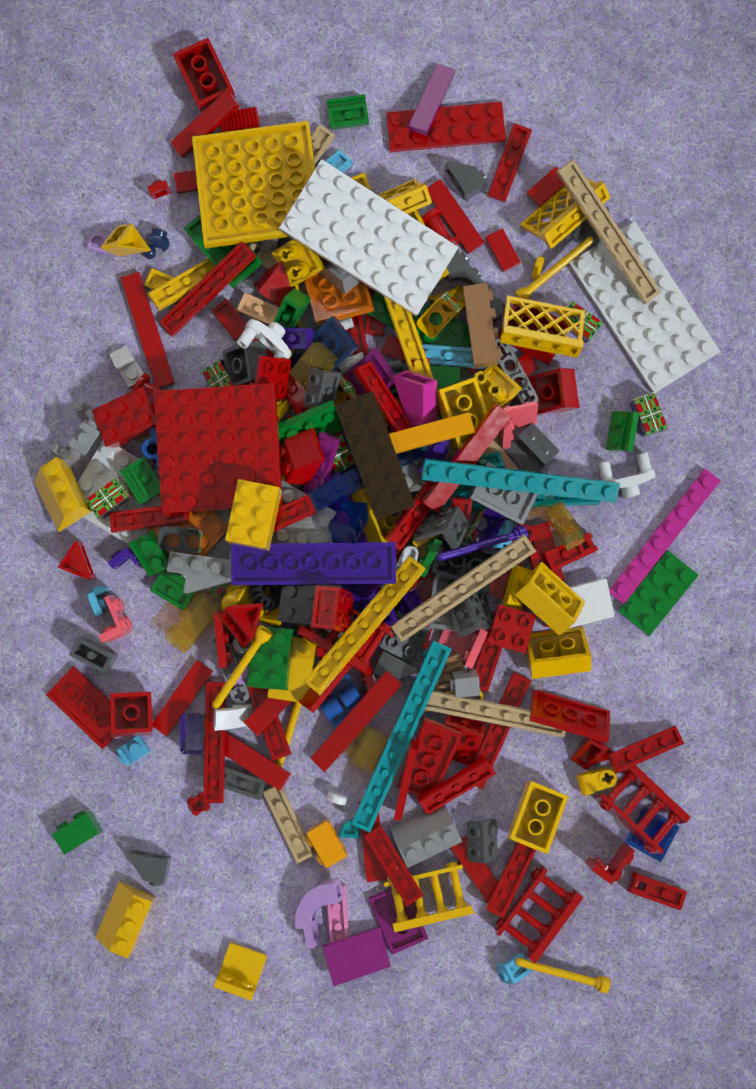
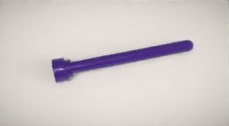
[437,525,528,561]

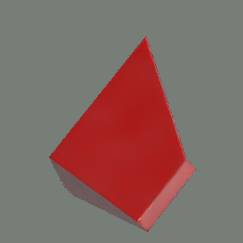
[255,261,292,308]
[57,541,96,580]
[219,603,263,648]
[570,737,614,770]

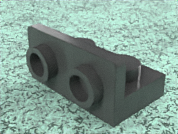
[303,367,341,409]

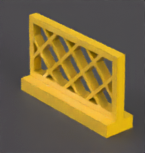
[378,178,432,214]
[520,178,610,249]
[499,295,585,358]

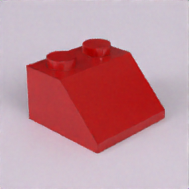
[529,368,580,415]
[280,428,325,485]

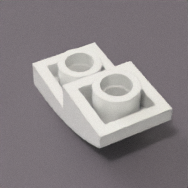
[213,704,253,731]

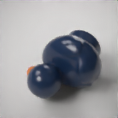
[143,228,170,259]

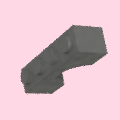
[445,249,505,323]

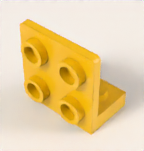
[214,942,267,1001]

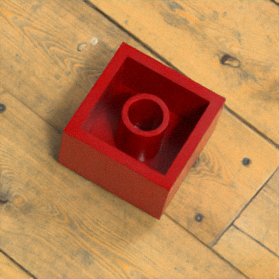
[109,692,153,737]

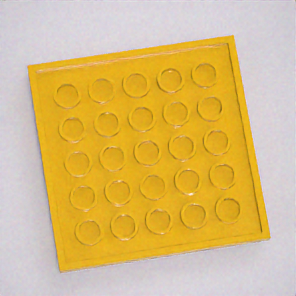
[192,121,315,248]

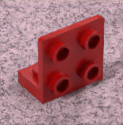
[241,355,291,399]
[311,585,353,633]
[487,604,536,654]
[444,714,486,766]
[585,842,635,885]

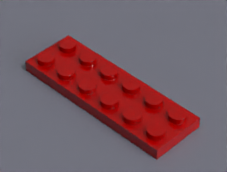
[386,102,506,153]

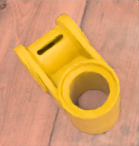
[576,767,617,796]

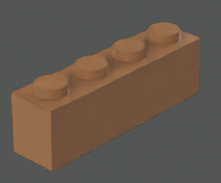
[463,282,502,369]

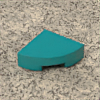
[339,818,359,838]

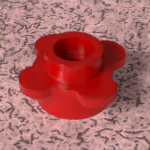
[187,792,210,816]

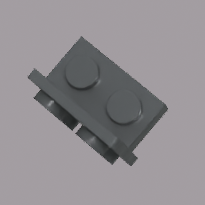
[505,423,559,472]

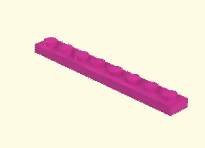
[609,468,721,604]

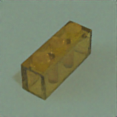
[166,592,221,654]

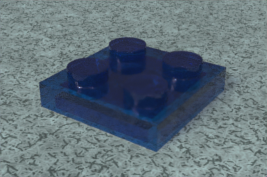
[624,807,680,862]

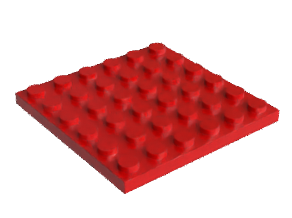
[154,383,283,513]

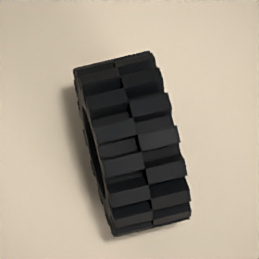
[248,585,282,612]

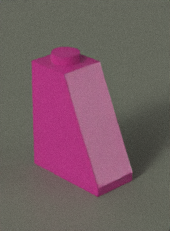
[393,370,437,427]

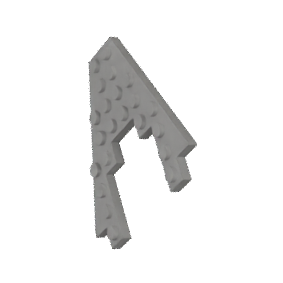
[167,480,338,594]

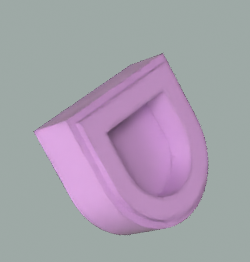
[86,232,107,255]

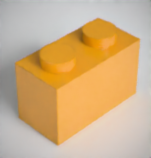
[305,818,348,869]

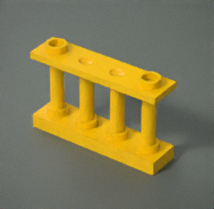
[384,861,474,932]

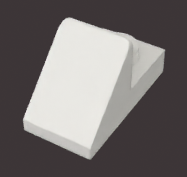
[110,345,144,388]

